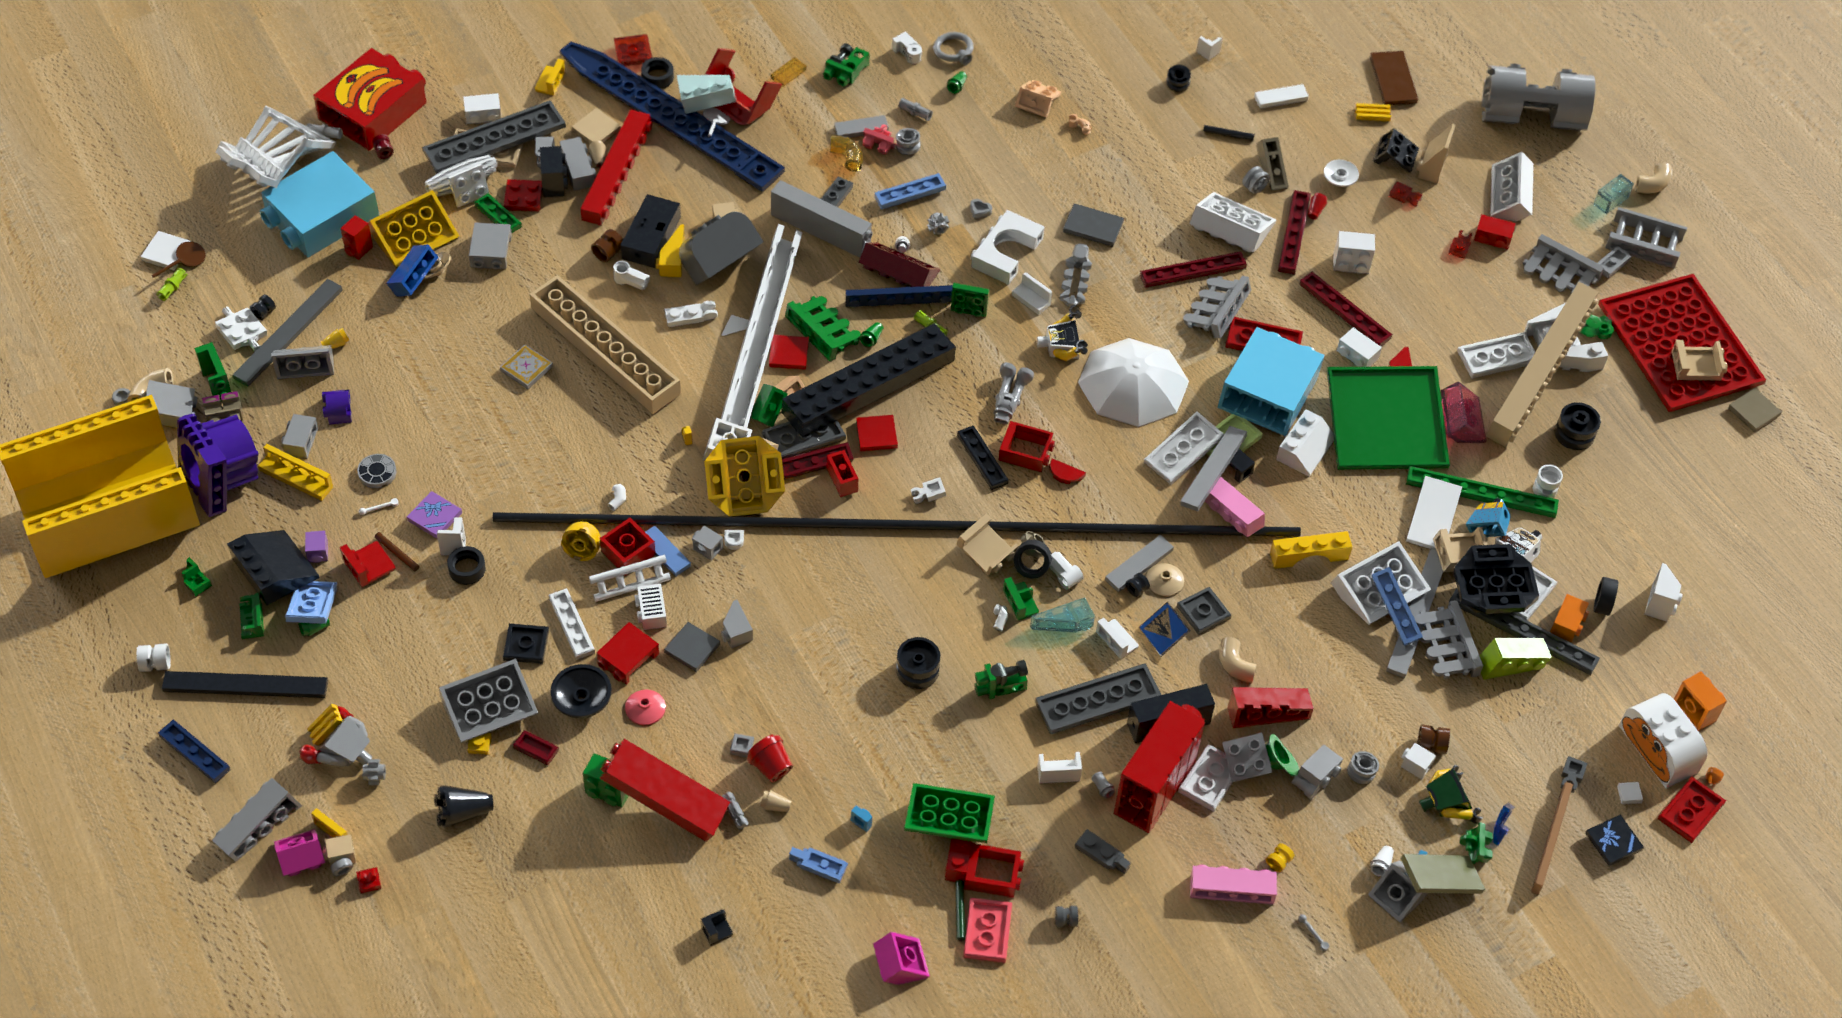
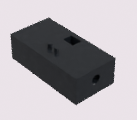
[621,194,681,268]
[1127,684,1215,743]

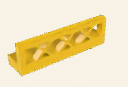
[258,443,333,501]

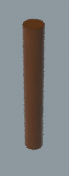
[374,532,420,572]

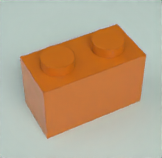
[1550,594,1589,642]

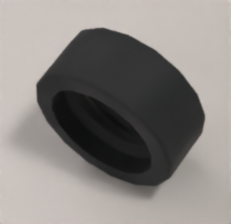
[641,57,674,89]
[1013,540,1052,579]
[447,546,486,585]
[1593,577,1619,616]

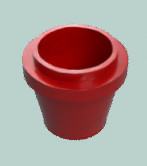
[746,734,793,782]

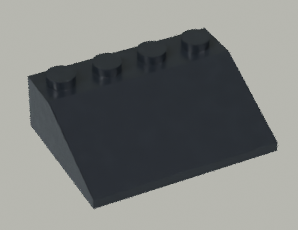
[227,530,320,605]

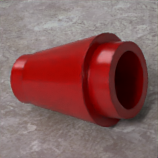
[1308,193,1328,220]

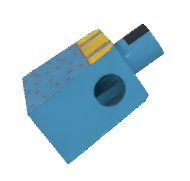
[1466,498,1510,537]

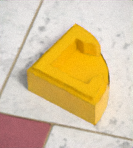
[681,426,692,445]

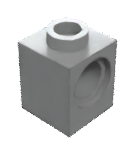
[692,526,723,561]

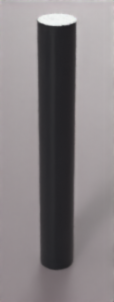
[1203,125,1255,141]

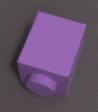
[305,531,328,563]

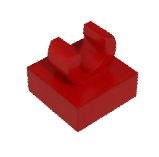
[356,867,382,894]

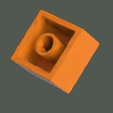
[1674,671,1727,731]

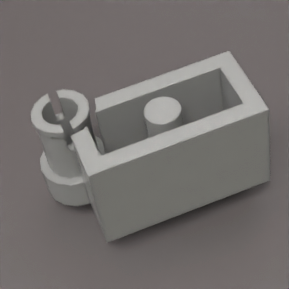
[1292,745,1343,800]

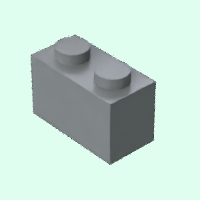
[281,414,318,459]

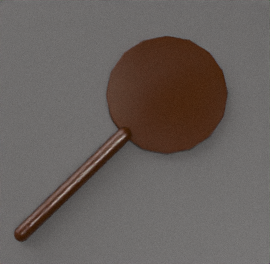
[152,241,206,278]

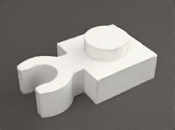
[911,477,947,504]

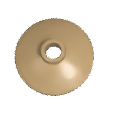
[423,252,451,279]
[1146,563,1184,597]

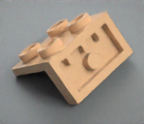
[1015,80,1061,117]

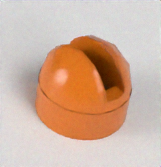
[1706,767,1724,785]

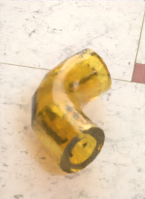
[830,135,863,172]

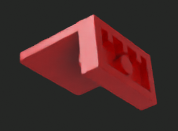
[339,541,396,587]

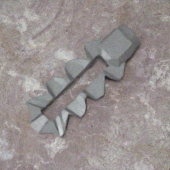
[1060,244,1092,307]

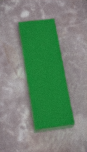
[474,193,522,233]

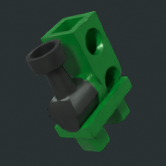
[823,43,870,87]
[974,660,1028,700]

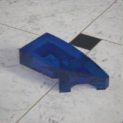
[1493,802,1515,846]

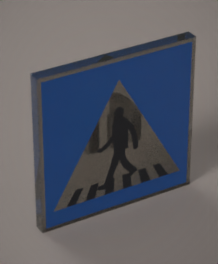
[1138,602,1191,657]

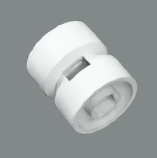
[1533,465,1563,498]
[137,643,171,672]

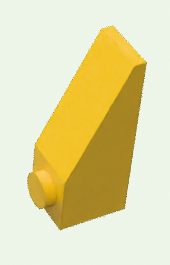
[656,224,685,277]

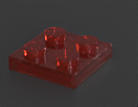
[614,34,652,66]

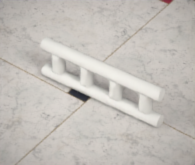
[589,555,671,602]

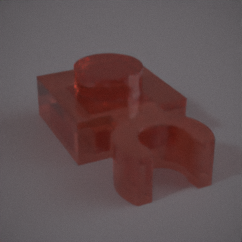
[1389,181,1423,207]
[1448,230,1472,259]

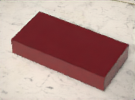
[513,730,559,766]

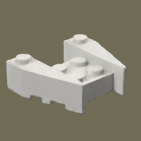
[1524,303,1608,372]

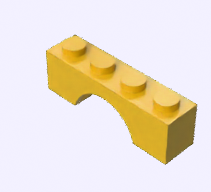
[1270,531,1353,569]

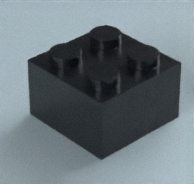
[540,146,568,197]

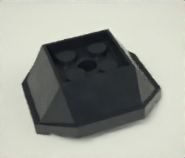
[1453,544,1539,614]

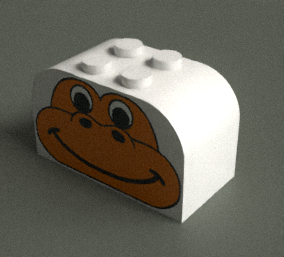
[1619,693,1707,788]

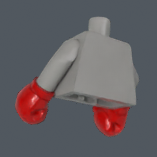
[299,706,372,767]

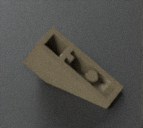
[1256,137,1289,191]

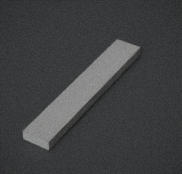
[1180,426,1247,511]

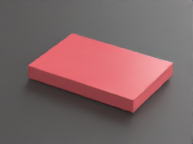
[963,898,1012,963]

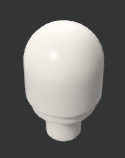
[895,236,909,253]

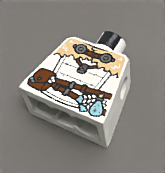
[1495,528,1542,563]

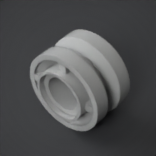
[896,128,921,155]
[1242,166,1270,194]
[1347,751,1379,784]

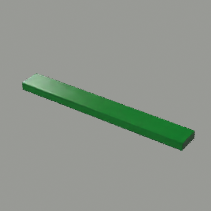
[1406,466,1559,518]

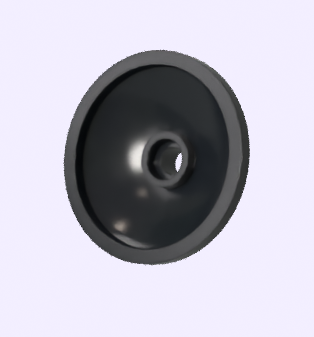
[550,664,612,718]

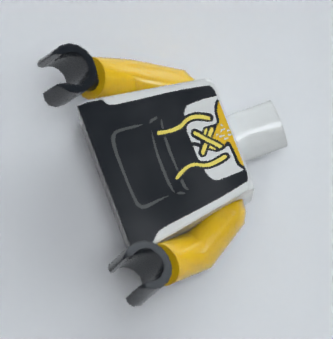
[1037,305,1088,361]

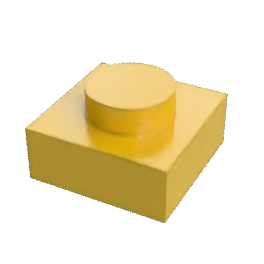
[467,733,491,755]

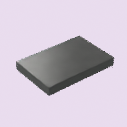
[1063,203,1124,247]

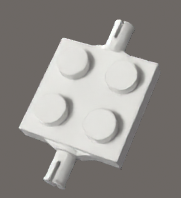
[215,307,267,352]

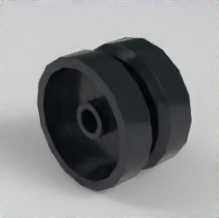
[1554,402,1601,450]
[896,637,941,689]

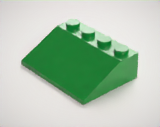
[904,783,995,844]

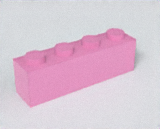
[1205,477,1265,537]
[1190,865,1277,904]

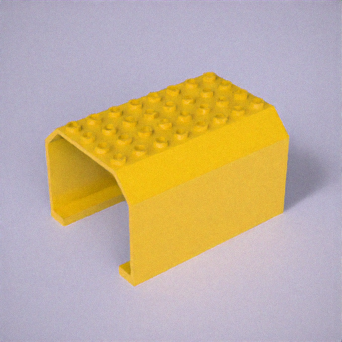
[0,395,200,578]

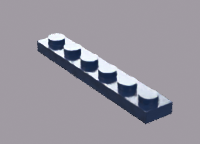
[845,285,953,307]

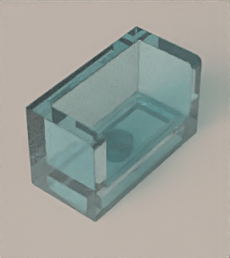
[1594,174,1634,214]

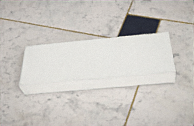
[1254,84,1309,109]

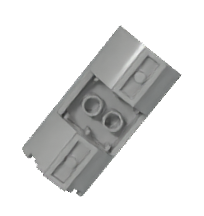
[1482,64,1595,131]

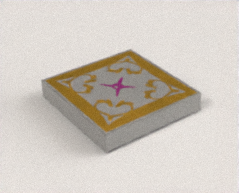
[500,345,553,389]

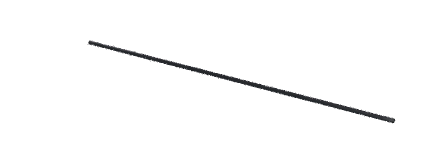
[493,512,1301,537]

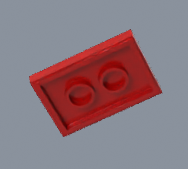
[1658,777,1726,844]

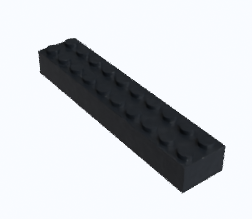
[781,323,956,438]

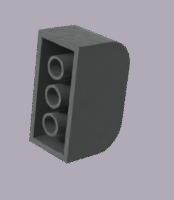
[679,212,764,285]

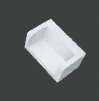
[1037,752,1082,783]

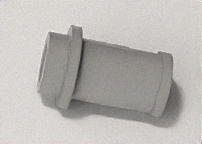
[1091,772,1115,798]

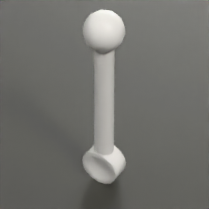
[359,498,399,515]

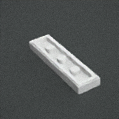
[549,588,595,660]

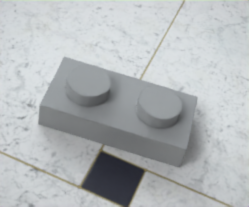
[1598,246,1632,279]

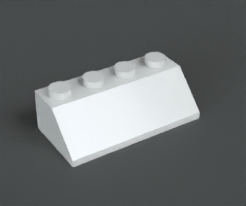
[1490,152,1533,221]

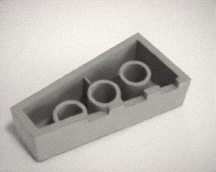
[212,778,302,862]

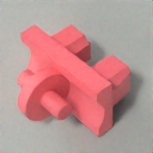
[863,124,895,155]

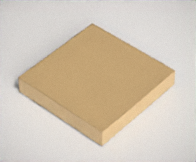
[572,108,621,143]

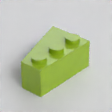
[1479,638,1552,680]

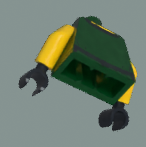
[1419,765,1483,824]

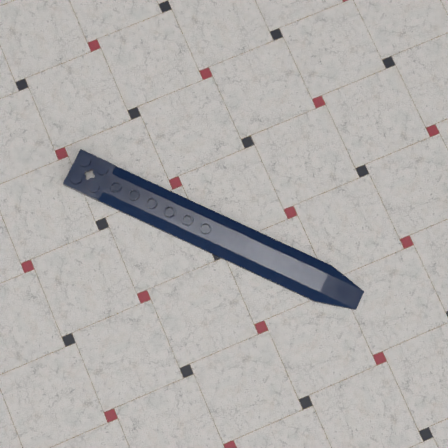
[559,41,785,192]

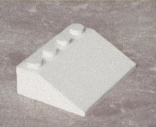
[1190,192,1276,252]
[1331,541,1431,625]

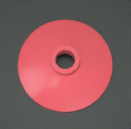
[625,690,666,726]

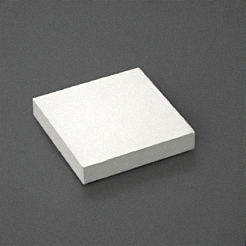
[141,231,190,271]

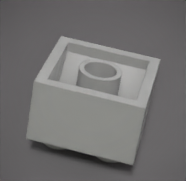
[1368,861,1428,922]

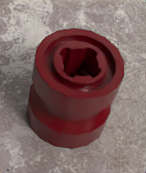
[372,134,394,159]

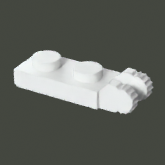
[665,301,718,327]

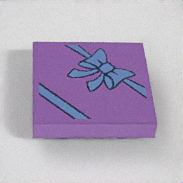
[407,491,462,539]

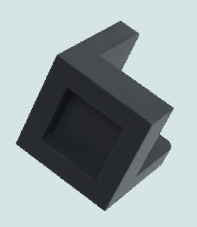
[1229,449,1255,483]
[701,909,733,946]

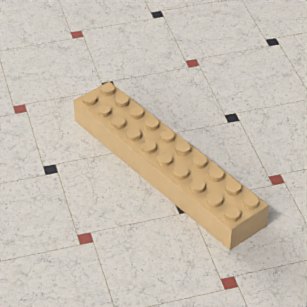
[529,275,681,414]
[1486,282,1598,447]

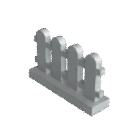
[1523,234,1604,294]
[1183,276,1251,338]
[1414,600,1483,679]

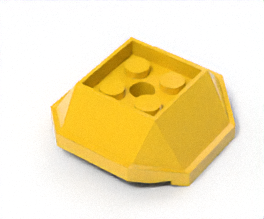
[704,436,785,517]

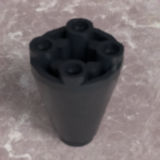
[434,785,494,827]

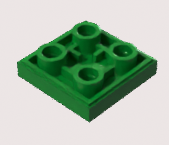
[951,283,989,317]

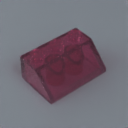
[1440,381,1487,443]

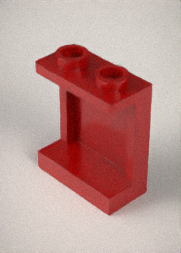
[596,622,659,685]

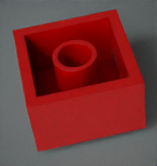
[599,518,656,576]

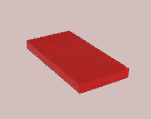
[1225,317,1304,351]

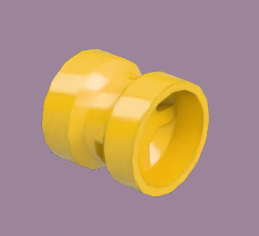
[1266,843,1295,873]

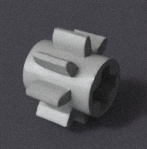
[927,213,949,235]
[363,759,386,785]

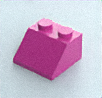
[274,829,325,876]
[873,932,930,985]

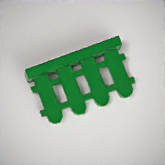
[785,296,861,362]

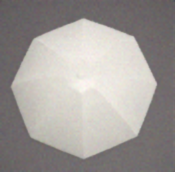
[1078,338,1189,427]

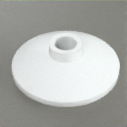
[1324,160,1359,187]

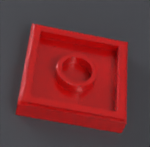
[769,335,809,370]
[856,415,898,452]

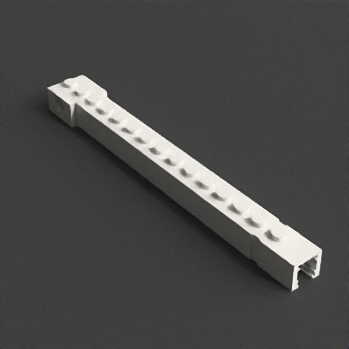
[703,224,802,460]

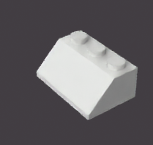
[1276,409,1334,477]

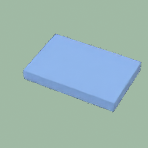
[285,581,338,624]

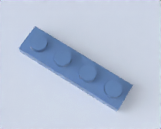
[874,173,946,210]
[1371,567,1423,646]

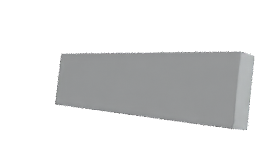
[1105,535,1174,592]

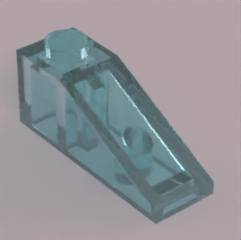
[1030,597,1095,633]

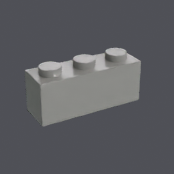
[560,137,596,191]

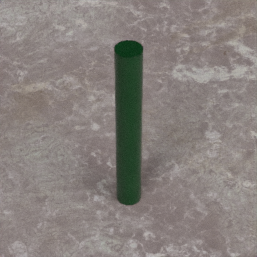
[955,880,965,941]

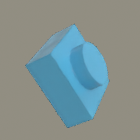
[851,805,872,832]

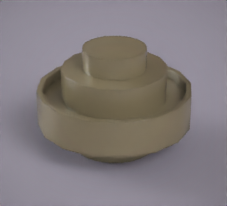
[1021,531,1045,558]

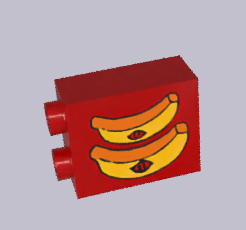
[313,48,427,151]

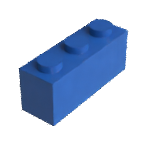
[386,244,439,297]

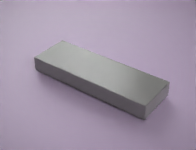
[834,115,889,139]

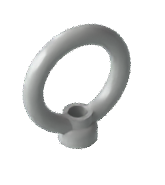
[933,32,973,65]

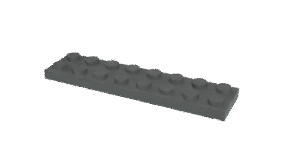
[422,100,566,173]

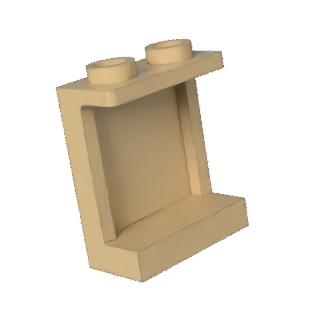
[1671,340,1727,381]
[1433,527,1487,572]

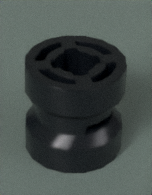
[250,294,276,320]

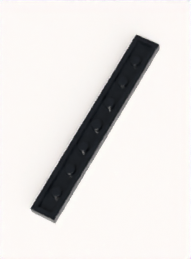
[162,671,328,698]

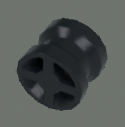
[1125,573,1150,597]

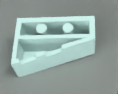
[677,75,736,114]

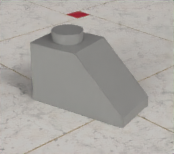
[721,600,753,648]

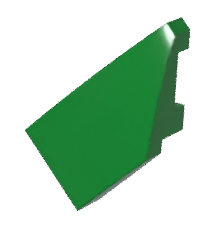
[182,557,212,597]

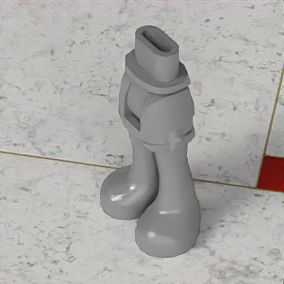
[994,362,1034,425]

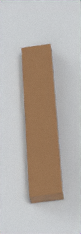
[1531,782,1573,895]

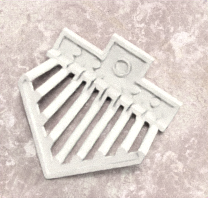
[216,106,336,188]

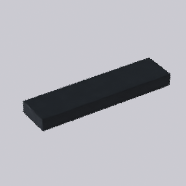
[957,425,1009,490]

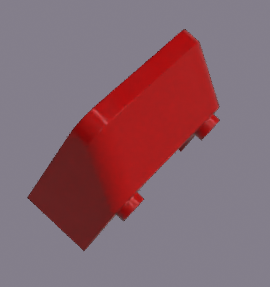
[705,48,782,125]

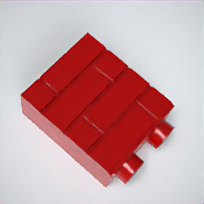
[1113,701,1205,834]

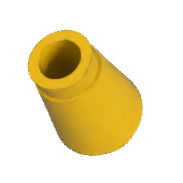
[320,328,350,349]

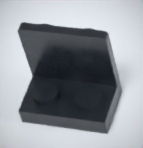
[1373,128,1419,173]

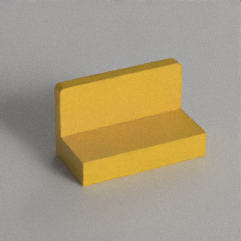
[535,59,565,96]

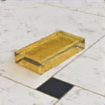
[771,57,807,87]

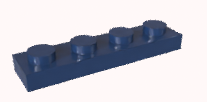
[158,719,231,783]

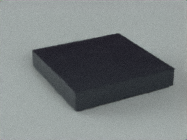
[503,623,549,664]

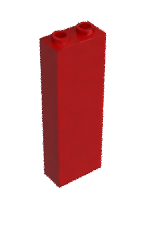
[600,738,730,842]

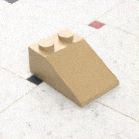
[1416,124,1456,184]

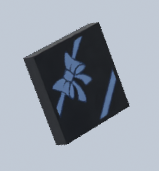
[1585,814,1644,866]

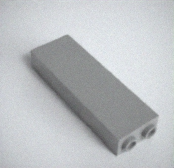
[771,180,873,258]

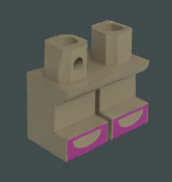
[202,391,243,422]

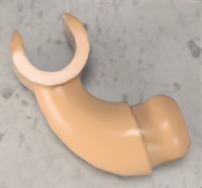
[1068,114,1092,135]

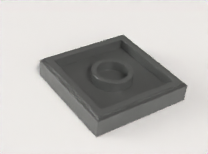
[1177,587,1231,635]
[664,622,720,672]

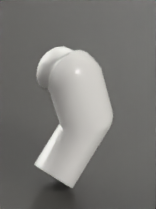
[608,484,626,511]

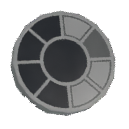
[357,454,397,488]

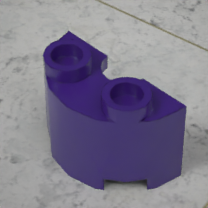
[322,390,352,425]

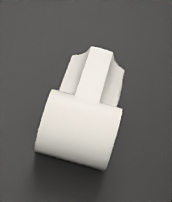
[614,261,650,290]
[1049,551,1084,590]

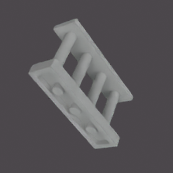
[1605,207,1687,269]

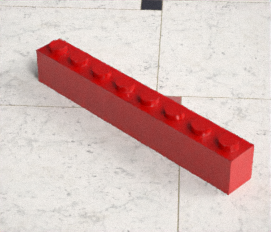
[580,110,652,226]

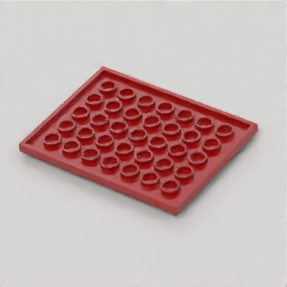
[1598,274,1766,412]

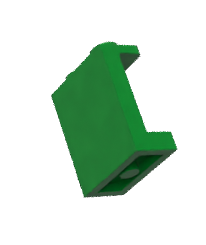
[194,342,231,402]

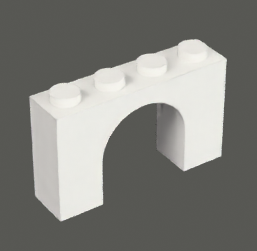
[971,210,1045,285]

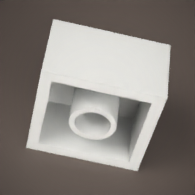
[1333,231,1375,274]

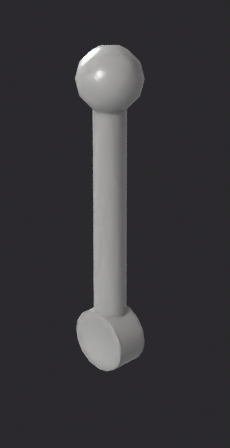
[1299,914,1329,951]

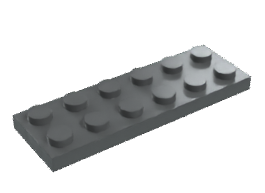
[1035,663,1161,735]

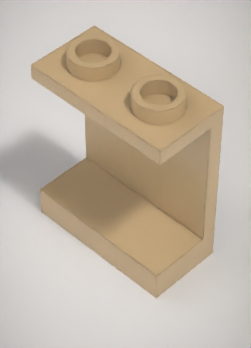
[956,513,1019,576]

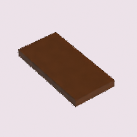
[1370,51,1418,105]

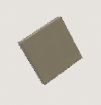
[1728,388,1782,432]

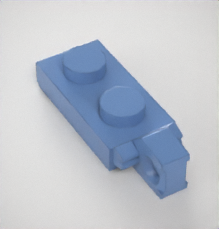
[789,847,848,884]

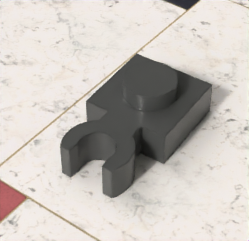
[1560,756,1588,793]

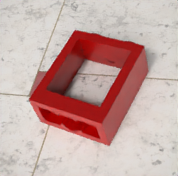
[998,421,1056,473]
[964,843,1024,898]

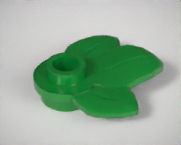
[1579,315,1614,339]

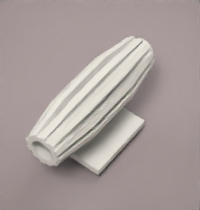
[424,155,498,207]

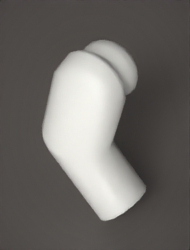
[993,604,1008,631]

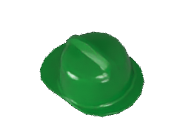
[1265,734,1300,776]

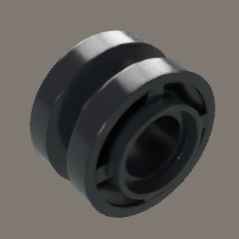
[1166,65,1191,92]

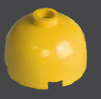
[561,521,601,561]

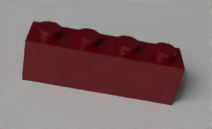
[858,242,940,287]

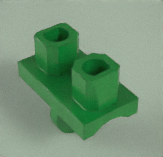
[1460,822,1493,865]

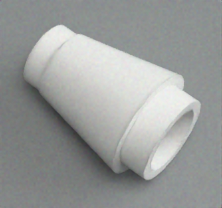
[1370,846,1394,877]

